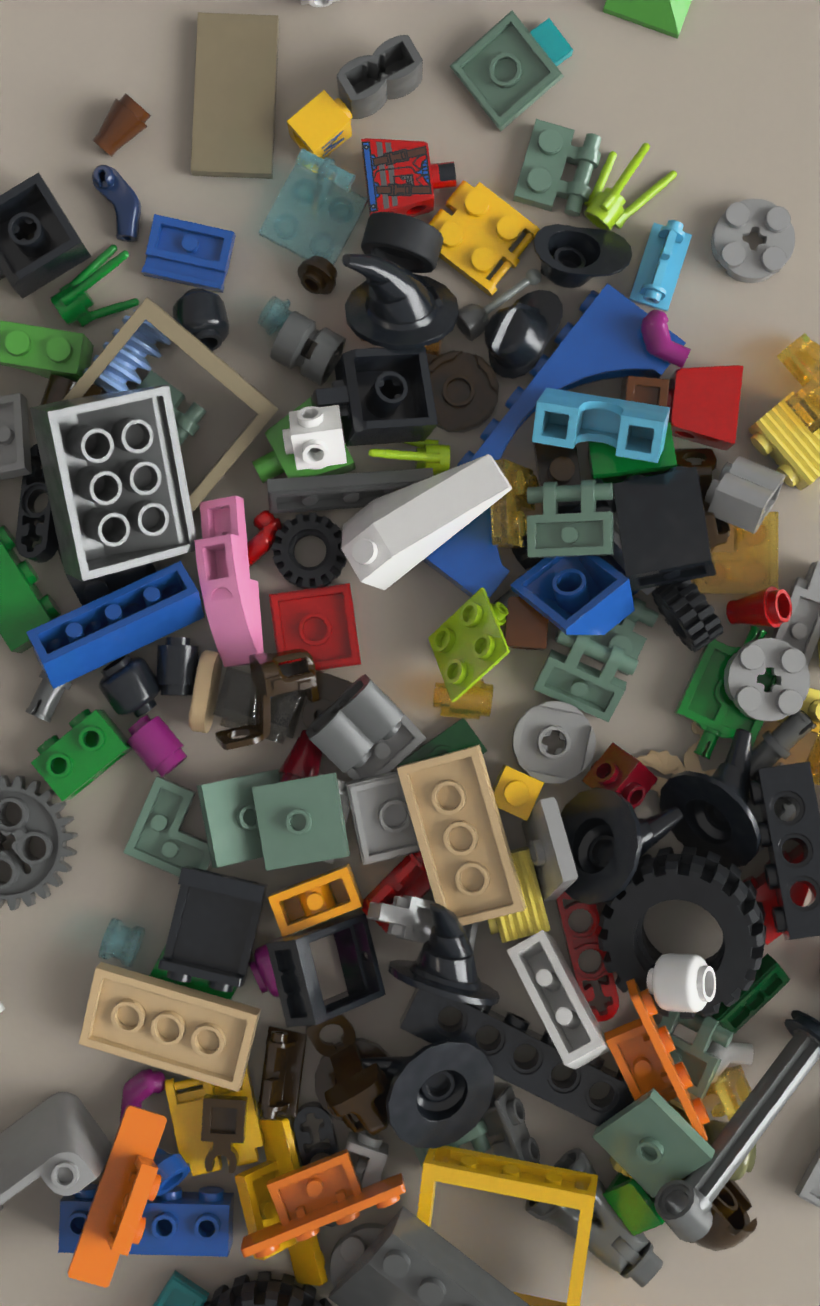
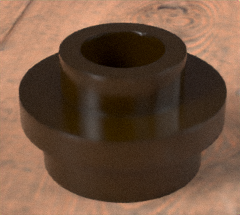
[297,256,337,294]

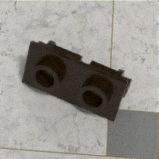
[257,1026,307,1119]

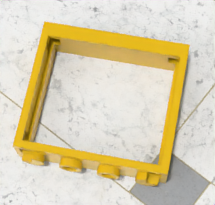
[417,1145,598,1306]

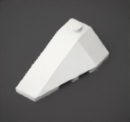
[341,454,513,590]

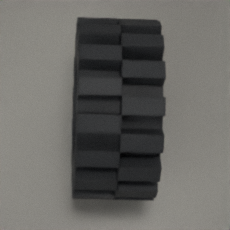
[272,513,347,589]
[652,580,724,652]

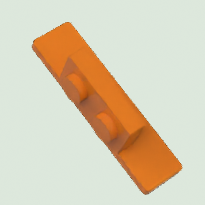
[604,978,710,1141]
[67,1105,167,1288]
[241,1149,406,1258]

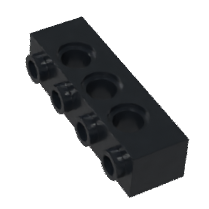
[749,761,820,940]

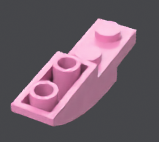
[194,495,264,668]

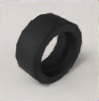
[361,212,444,273]

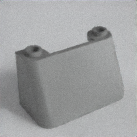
[0,1092,112,1211]

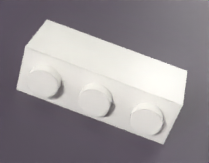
[506,930,610,1070]

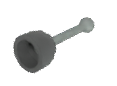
[456,269,542,341]

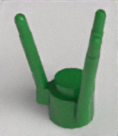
[50,244,139,327]

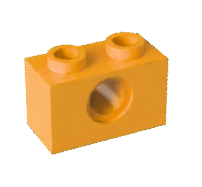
[268,863,364,937]

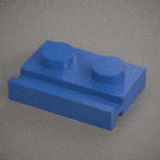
[141,214,236,293]

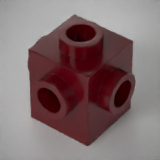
[582,742,658,809]

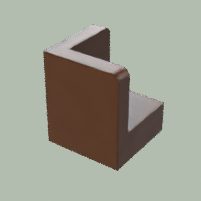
[620,376,670,407]
[504,596,548,651]

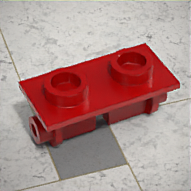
[361,851,431,933]

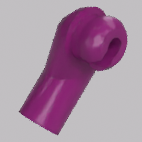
[641,310,691,368]
[120,1069,166,1123]

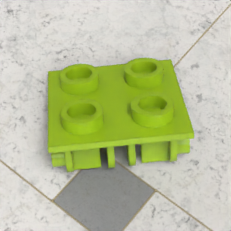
[428,587,510,702]

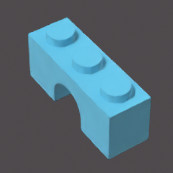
[532,388,670,463]

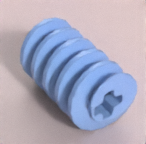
[83,310,171,393]

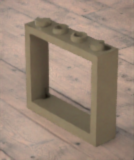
[62,297,279,513]

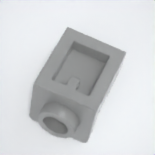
[346,1131,389,1188]

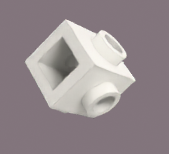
[282,405,347,470]

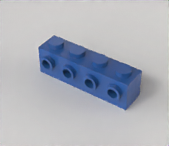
[26,561,205,689]
[58,1183,234,1257]

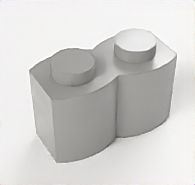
[704,456,786,534]

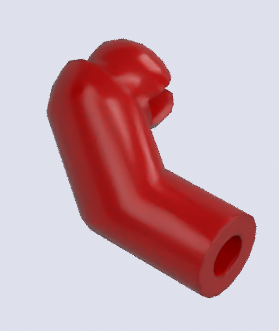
[247,510,282,567]

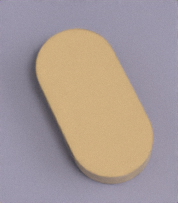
[189,650,223,733]

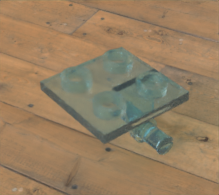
[258,148,368,265]

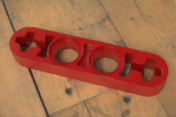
[555,892,619,1022]

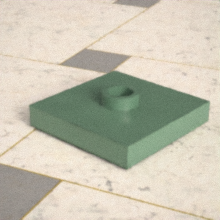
[450,10,564,131]
[197,769,280,868]
[252,773,350,871]
[592,1088,715,1198]

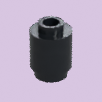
[157,637,199,696]

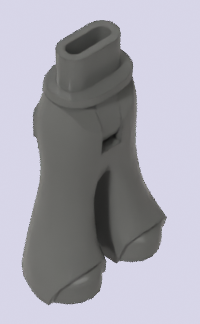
[525,1148,663,1287]

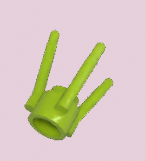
[584,143,677,231]
[368,439,450,476]

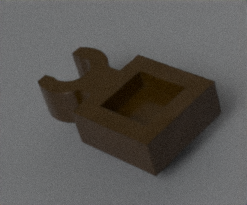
[201,1094,248,1173]

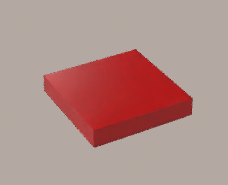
[269,583,361,671]

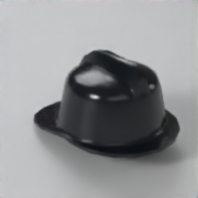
[533,224,632,288]
[484,290,563,379]

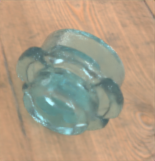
[258,296,292,335]

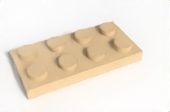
[397,744,526,926]
[79,962,261,1092]

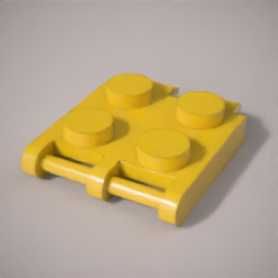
[428,180,540,297]
[165,1064,264,1176]

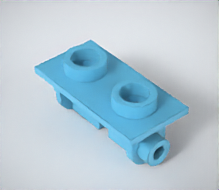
[629,220,692,312]

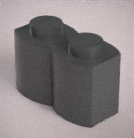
[336,35,423,119]
[305,674,404,773]

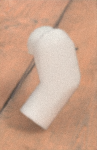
[707,1042,754,1084]

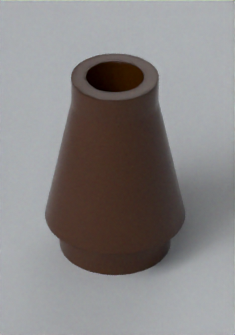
[93,93,151,157]

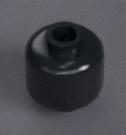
[172,288,229,351]
[99,654,161,718]

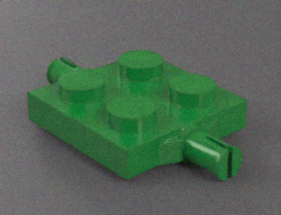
[674,626,776,760]

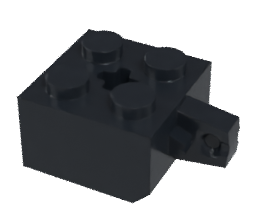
[0,172,92,299]
[311,347,438,446]

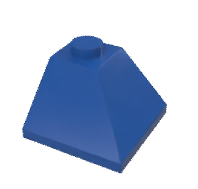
[510,556,635,635]

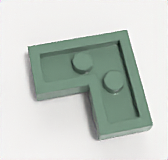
[123,776,211,877]

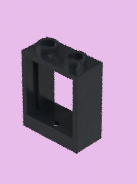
[266,913,386,1028]

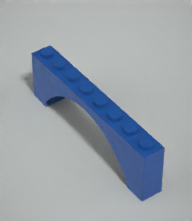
[423,283,686,599]

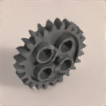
[0,775,78,911]

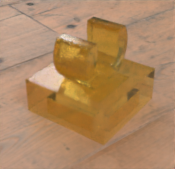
[706,1065,752,1121]

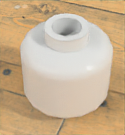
[647,953,716,1013]

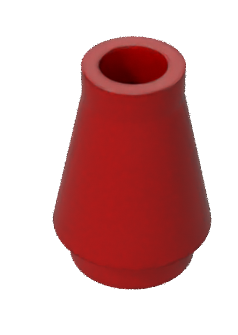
[726,586,792,628]

